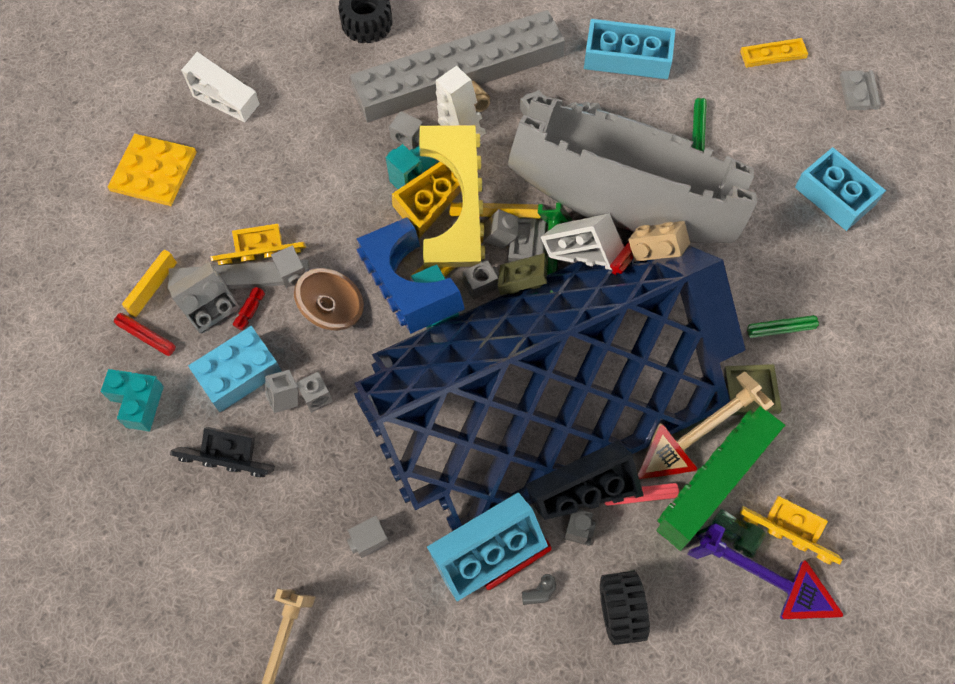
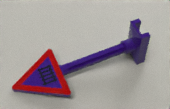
[687,524,843,620]

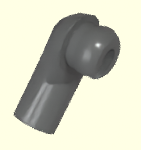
[522,574,556,605]

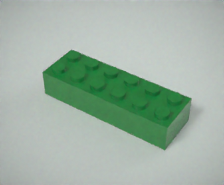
[656,406,785,551]

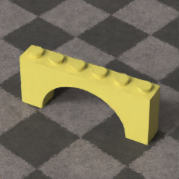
[419,125,485,268]

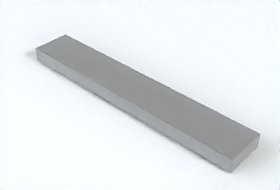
[168,260,309,292]

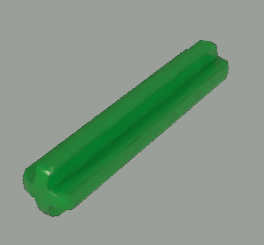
[692,98,707,152]
[747,315,819,338]

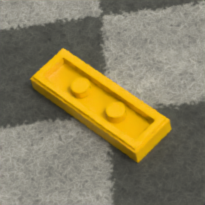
[740,38,808,68]
[122,249,177,318]

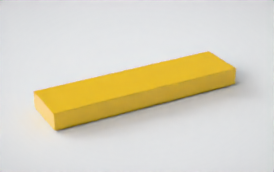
[450,202,541,218]

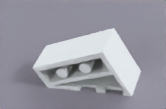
[181,52,259,122]
[436,66,486,137]
[541,213,624,270]

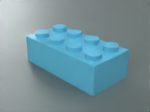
[584,19,676,79]
[427,492,548,601]

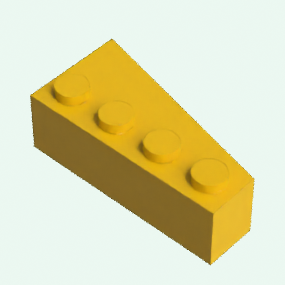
[392,162,461,238]

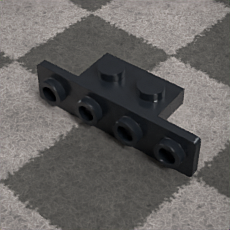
[170,427,275,477]

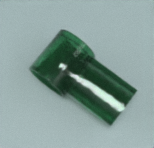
[710,509,767,558]

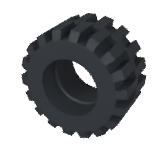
[338,0,393,43]
[599,570,650,645]

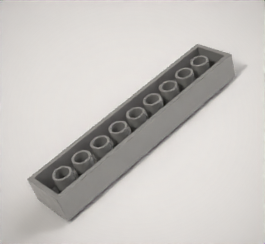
[350,10,565,123]

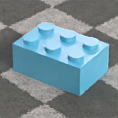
[795,147,886,231]
[188,326,282,412]

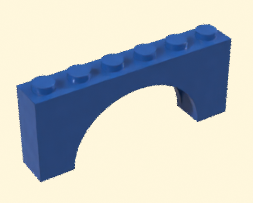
[356,217,465,334]

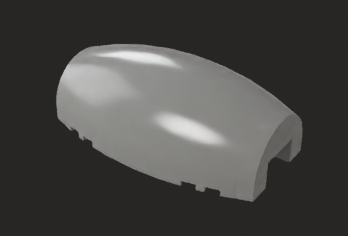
[508,94,757,243]

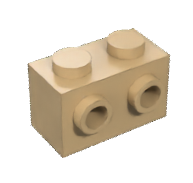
[628,221,690,261]

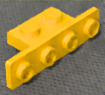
[210,224,306,265]
[740,495,842,565]

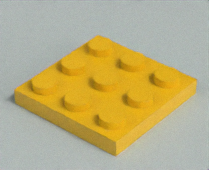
[108,133,197,206]

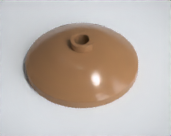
[294,268,364,331]

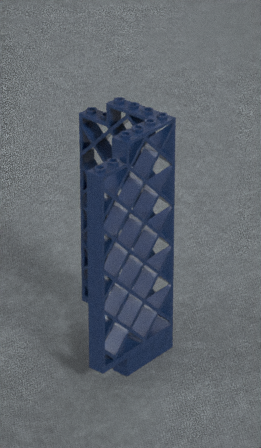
[354,240,746,531]

